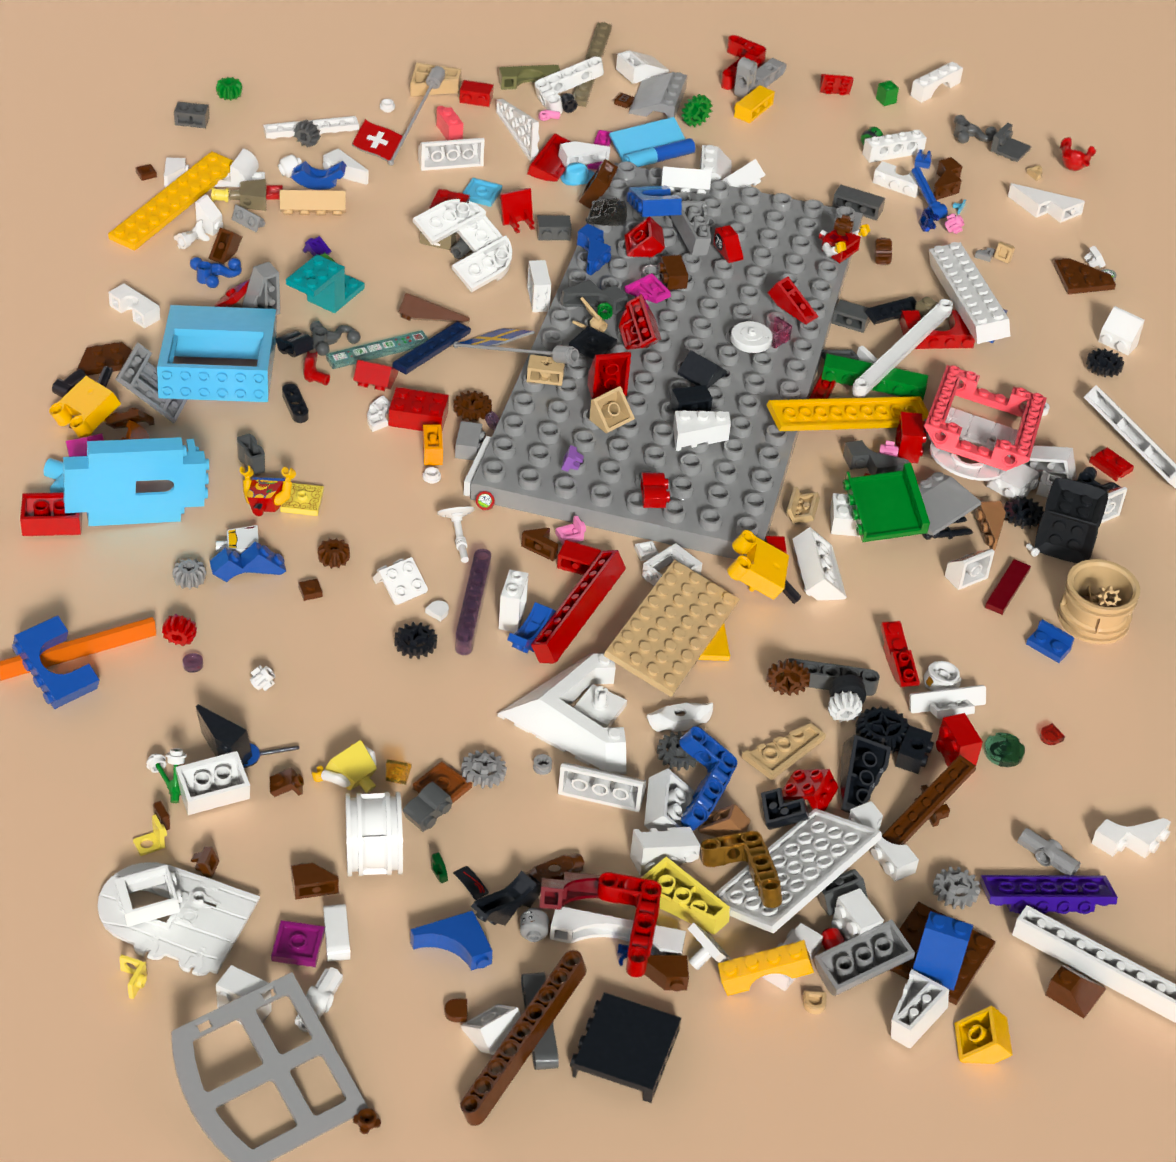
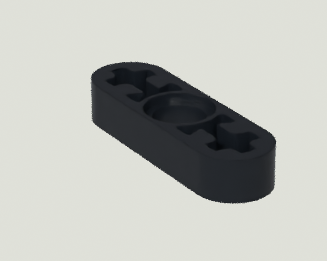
[282,384,309,423]

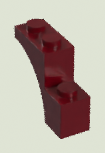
[539,872,600,910]

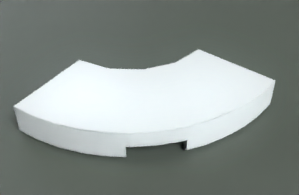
[367,395,391,432]

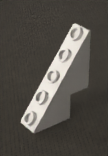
[1008,183,1085,223]

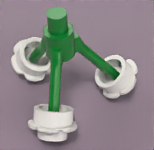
[146,748,187,803]

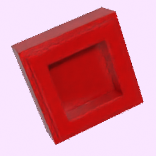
[266,185,283,200]

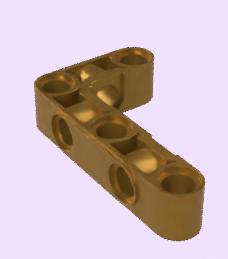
[701,831,782,908]

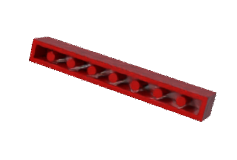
[531,550,626,664]

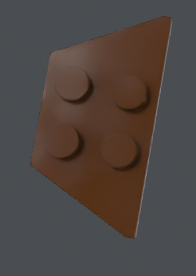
[76,342,132,376]

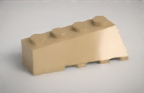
[280,190,346,216]

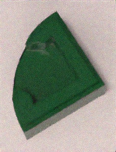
[431,852,448,884]

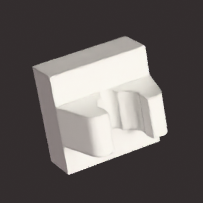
[1085,245,1106,268]

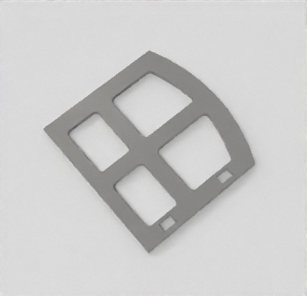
[171,972,368,1162]

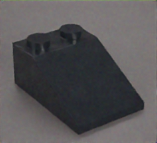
[196,704,252,765]

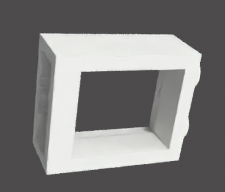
[527,260,551,312]
[642,543,703,586]
[499,570,529,632]
[115,865,182,927]

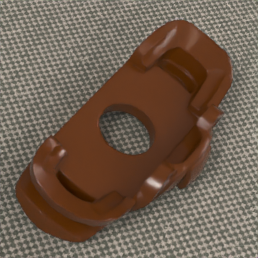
[527,853,584,883]

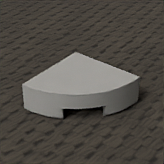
[974,248,995,262]

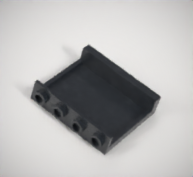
[570,992,682,1103]

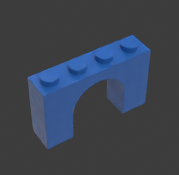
[626,186,682,217]
[12,615,99,709]

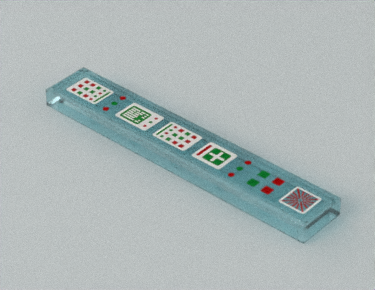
[326,330,429,369]

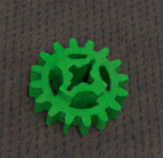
[681,94,713,127]

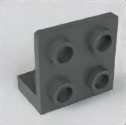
[991,122,1031,162]

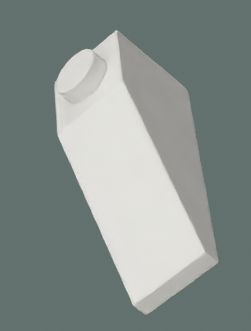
[558,141,611,168]
[323,149,368,185]

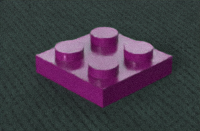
[271,920,325,968]

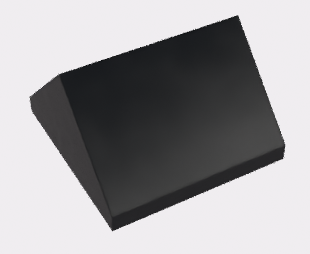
[678,350,727,388]

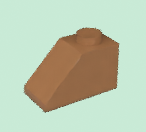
[698,804,750,837]

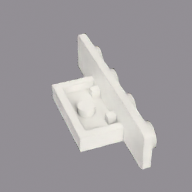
[910,685,986,719]

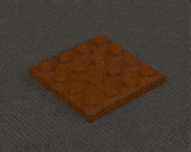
[890,901,996,1005]

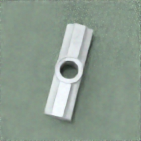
[295,967,343,1032]

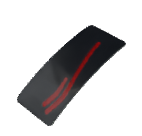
[453,866,489,900]

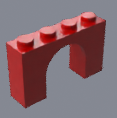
[900,310,975,349]

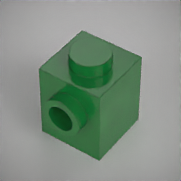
[876,80,899,106]

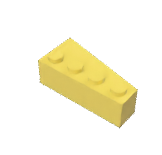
[641,857,730,935]

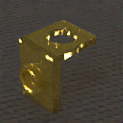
[386,759,412,785]

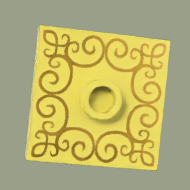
[280,483,324,516]

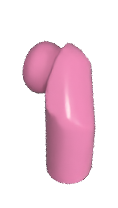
[539,110,560,121]

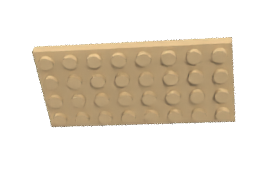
[603,559,740,697]

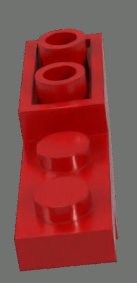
[880,621,920,687]

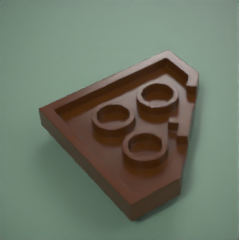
[1054,258,1116,294]

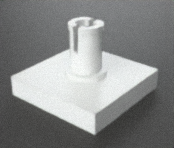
[573,684,627,728]
[688,923,731,970]

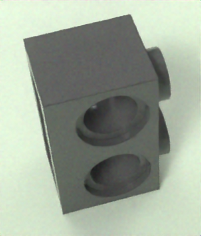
[174,102,209,129]

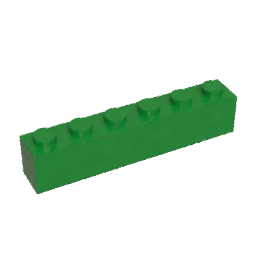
[821,354,928,401]

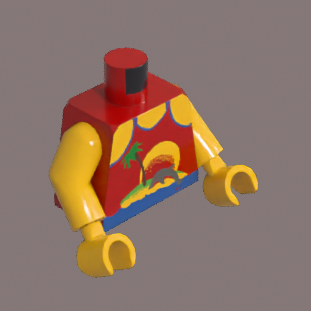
[240,465,296,516]

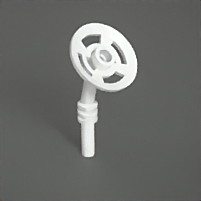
[437,506,475,563]

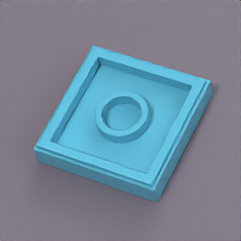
[463,178,502,207]

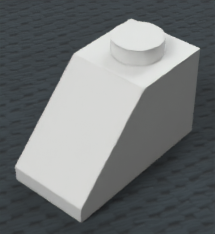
[164,158,189,188]
[195,194,223,236]

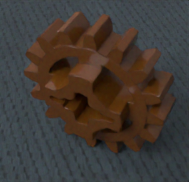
[453,390,492,421]
[767,659,810,696]

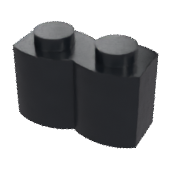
[276,331,314,357]

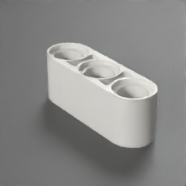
[323,904,350,961]

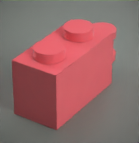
[436,106,463,140]

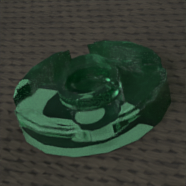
[984,733,1025,767]

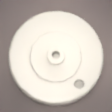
[730,321,773,353]

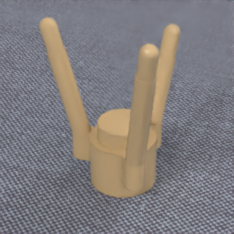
[572,297,608,332]

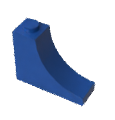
[410,911,493,971]

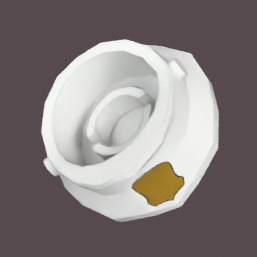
[923,661,962,691]

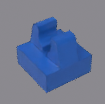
[914,149,932,169]

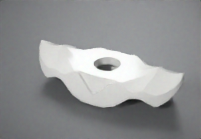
[647,702,713,732]

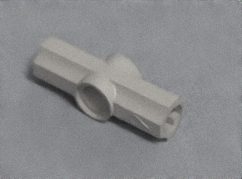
[1017,828,1081,875]

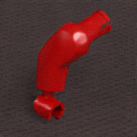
[303,351,330,386]

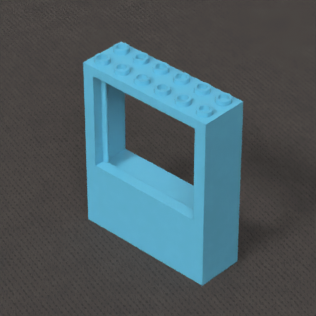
[157,305,276,402]

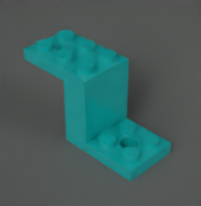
[286,254,365,313]

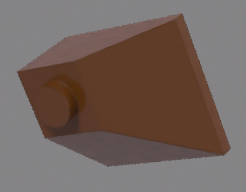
[1046,965,1106,1019]

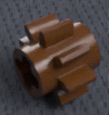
[834,215,854,236]

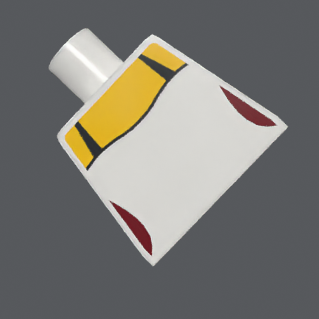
[216,525,259,555]

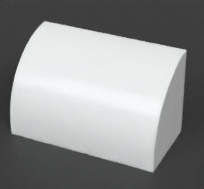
[230,149,259,185]

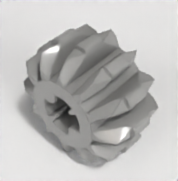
[172,558,206,589]

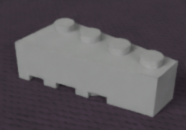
[671,201,711,256]

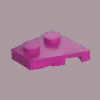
[625,273,671,304]

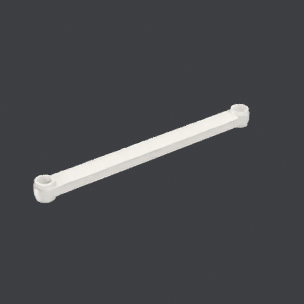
[852,299,953,398]

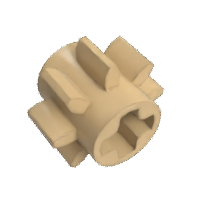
[1095,586,1121,607]

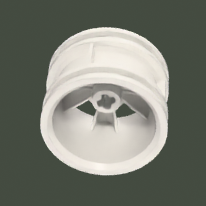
[345,791,403,877]

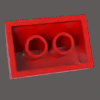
[20,492,82,536]

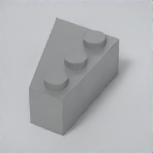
[242,262,280,315]

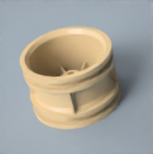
[1058,559,1140,644]

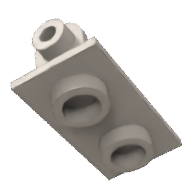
[232,204,265,232]

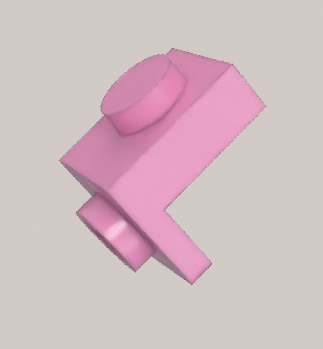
[555,515,586,545]

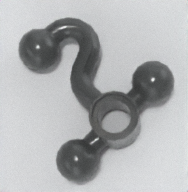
[953,115,997,144]
[310,321,361,356]

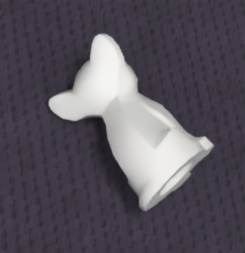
[174,220,210,249]

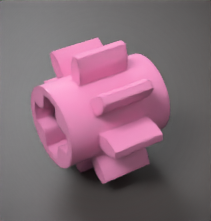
[945,214,965,234]
[879,440,899,457]

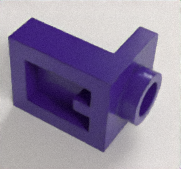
[303,236,332,256]

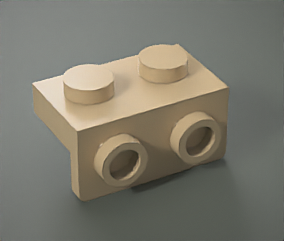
[786,487,820,524]

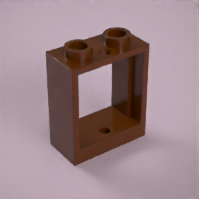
[579,159,618,210]

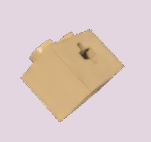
[527,355,565,386]

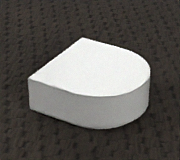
[425,600,449,622]

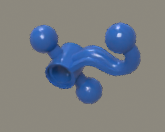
[190,257,242,288]

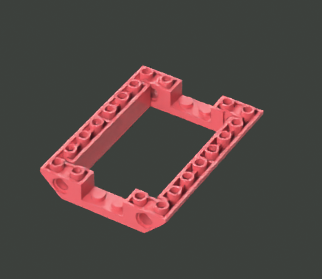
[924,365,1047,471]

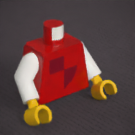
[818,224,871,263]

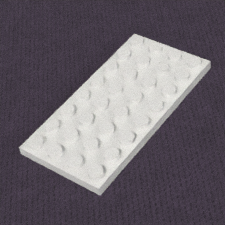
[714,808,882,933]

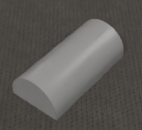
[814,919,915,996]

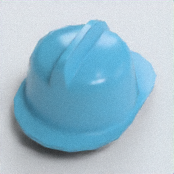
[561,162,595,186]

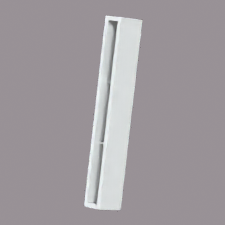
[1084,385,1176,489]

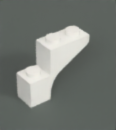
[1091,818,1171,858]

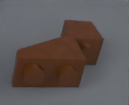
[933,157,963,200]

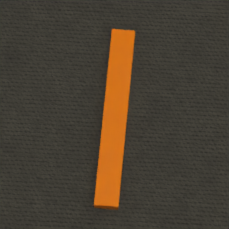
[0,617,156,681]

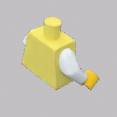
[311,740,377,793]

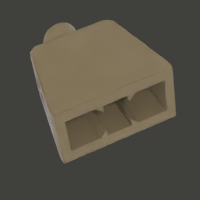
[230,179,266,211]

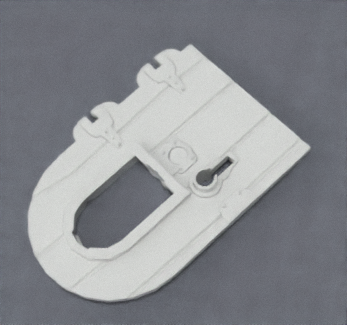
[926,407,1018,481]
[97,862,260,976]

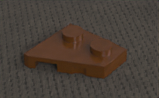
[105,408,155,429]

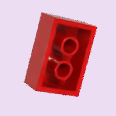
[389,387,449,431]

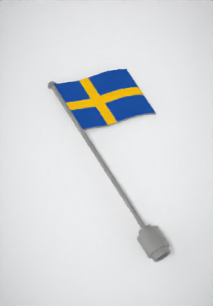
[453,328,579,364]

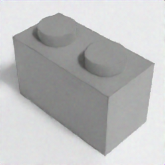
[455,421,485,460]

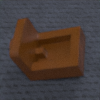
[270,768,304,797]

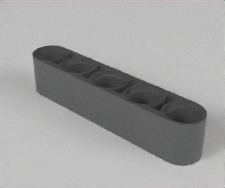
[784,658,880,696]
[521,972,559,1070]

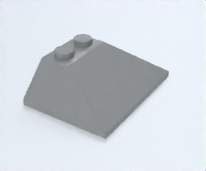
[115,342,188,423]

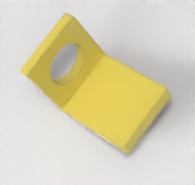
[133,815,167,856]
[119,954,147,999]

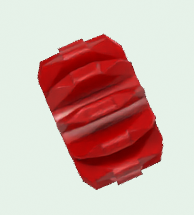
[162,614,197,646]

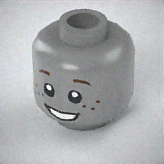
[520,908,549,942]

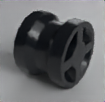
[561,93,578,113]

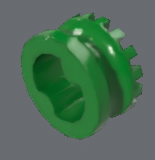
[597,303,613,320]

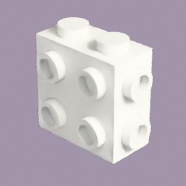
[987,464,1040,500]

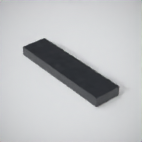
[865,296,917,325]

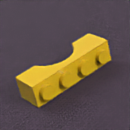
[718,940,814,996]

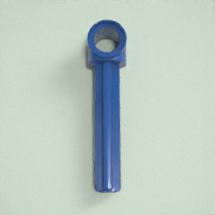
[912,166,948,221]

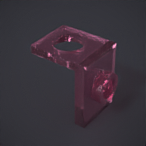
[772,316,792,348]

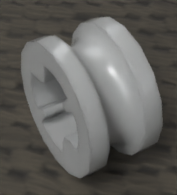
[533,754,552,775]

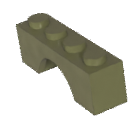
[499,65,560,90]

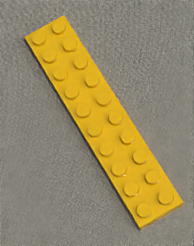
[108,151,234,251]
[767,396,929,431]

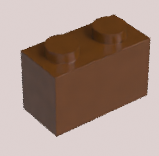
[658,255,689,290]

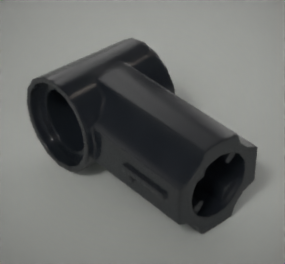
[52,369,87,398]

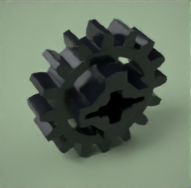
[1086,348,1124,378]
[1004,496,1044,529]
[394,622,437,659]

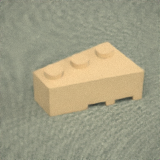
[410,63,461,97]

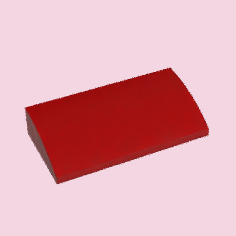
[527,133,571,182]

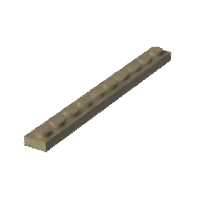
[573,22,612,107]

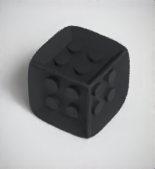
[1035,478,1108,563]

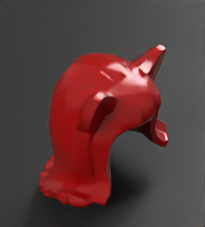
[1060,137,1096,171]

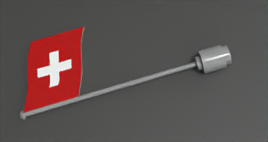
[352,66,445,166]

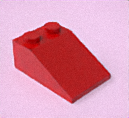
[587,352,631,399]

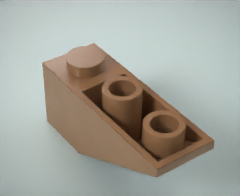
[975,501,1006,553]

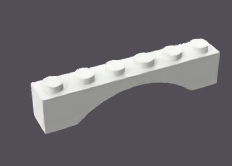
[550,907,686,955]

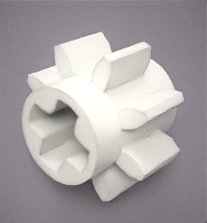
[250,665,275,691]

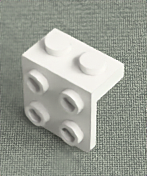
[373,557,428,605]

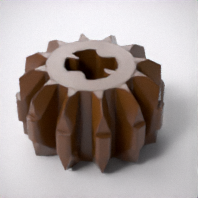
[875,238,892,265]
[318,538,350,569]

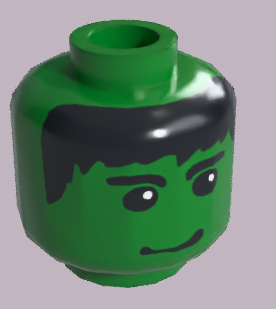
[861,126,883,145]

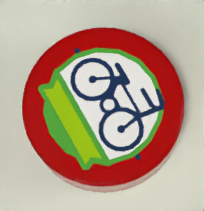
[476,491,495,510]

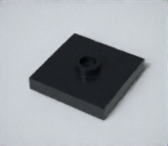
[569,326,617,359]

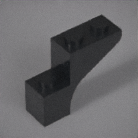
[471,871,542,926]

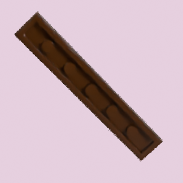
[882,755,976,845]

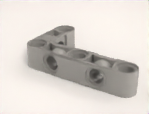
[734,57,786,99]

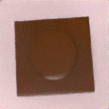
[299,579,323,601]

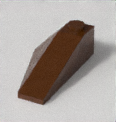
[398,293,470,323]

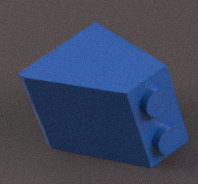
[913,911,973,991]

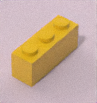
[734,85,775,123]

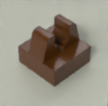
[191,847,220,878]

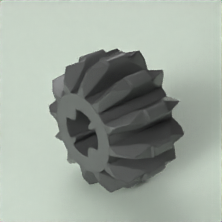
[293,119,321,148]

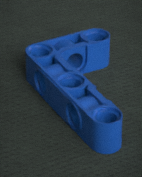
[679,726,737,831]

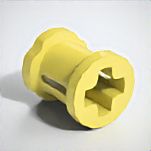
[211,187,229,203]

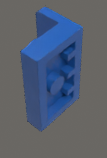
[1026,620,1075,663]

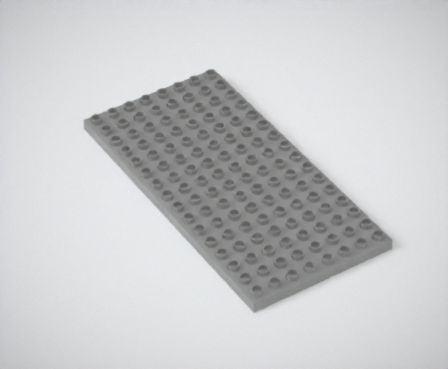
[471,161,863,559]

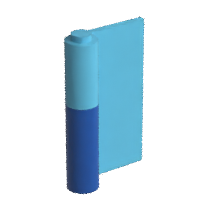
[609,117,695,167]

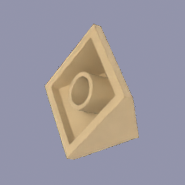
[589,386,635,433]

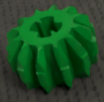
[216,77,242,100]

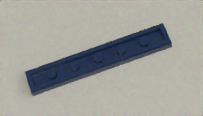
[392,321,471,374]

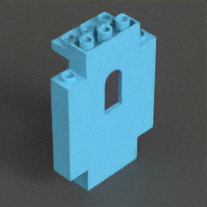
[63,437,209,526]

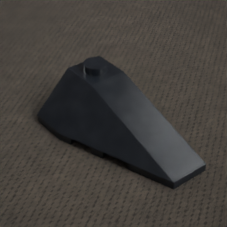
[840,734,891,813]

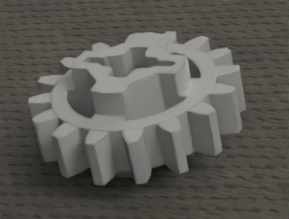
[461,750,507,789]
[933,867,981,909]

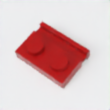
[1089,447,1134,481]

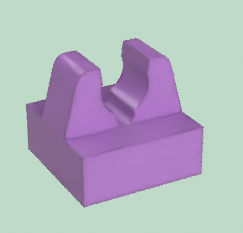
[561,445,584,472]

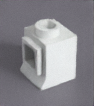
[1036,470,1062,497]

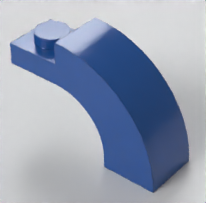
[291,161,347,190]

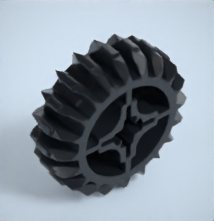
[855,705,910,754]

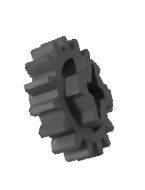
[657,731,699,771]

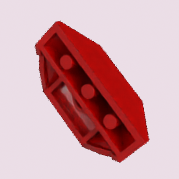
[619,294,662,350]

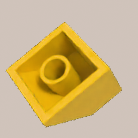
[954,1005,1013,1064]

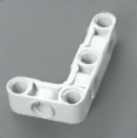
[535,57,604,114]

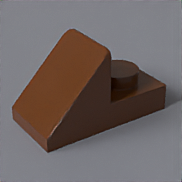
[521,528,558,561]

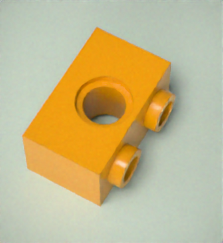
[423,425,443,465]

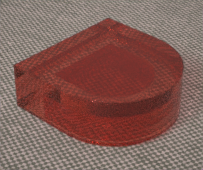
[1040,723,1065,745]

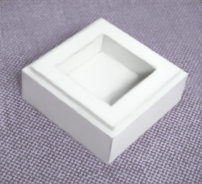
[634,541,659,561]

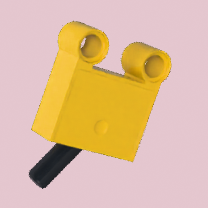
[727,530,801,604]

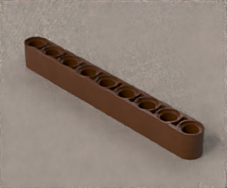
[460,950,587,1126]

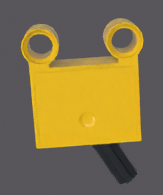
[49,366,121,438]

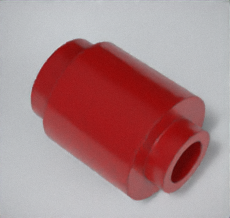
[822,928,845,951]

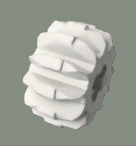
[828,691,863,722]

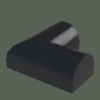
[761,788,810,830]

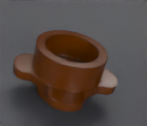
[353,1108,381,1134]

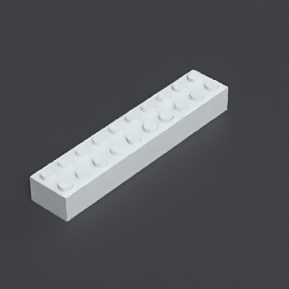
[929,242,1010,344]

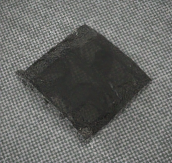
[585,198,627,226]

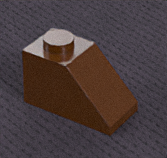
[208,228,242,264]
[291,863,339,900]
[644,955,689,992]

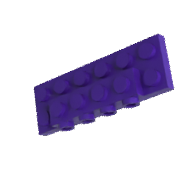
[980,875,1118,914]

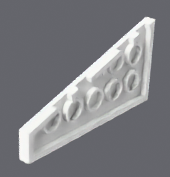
[496,99,540,163]

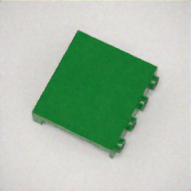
[843,463,930,543]

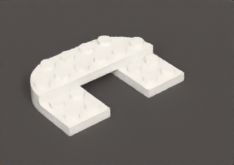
[413,199,512,293]

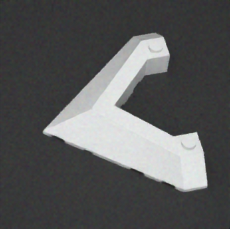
[497,653,627,774]

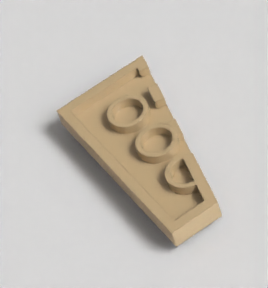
[741,723,826,780]

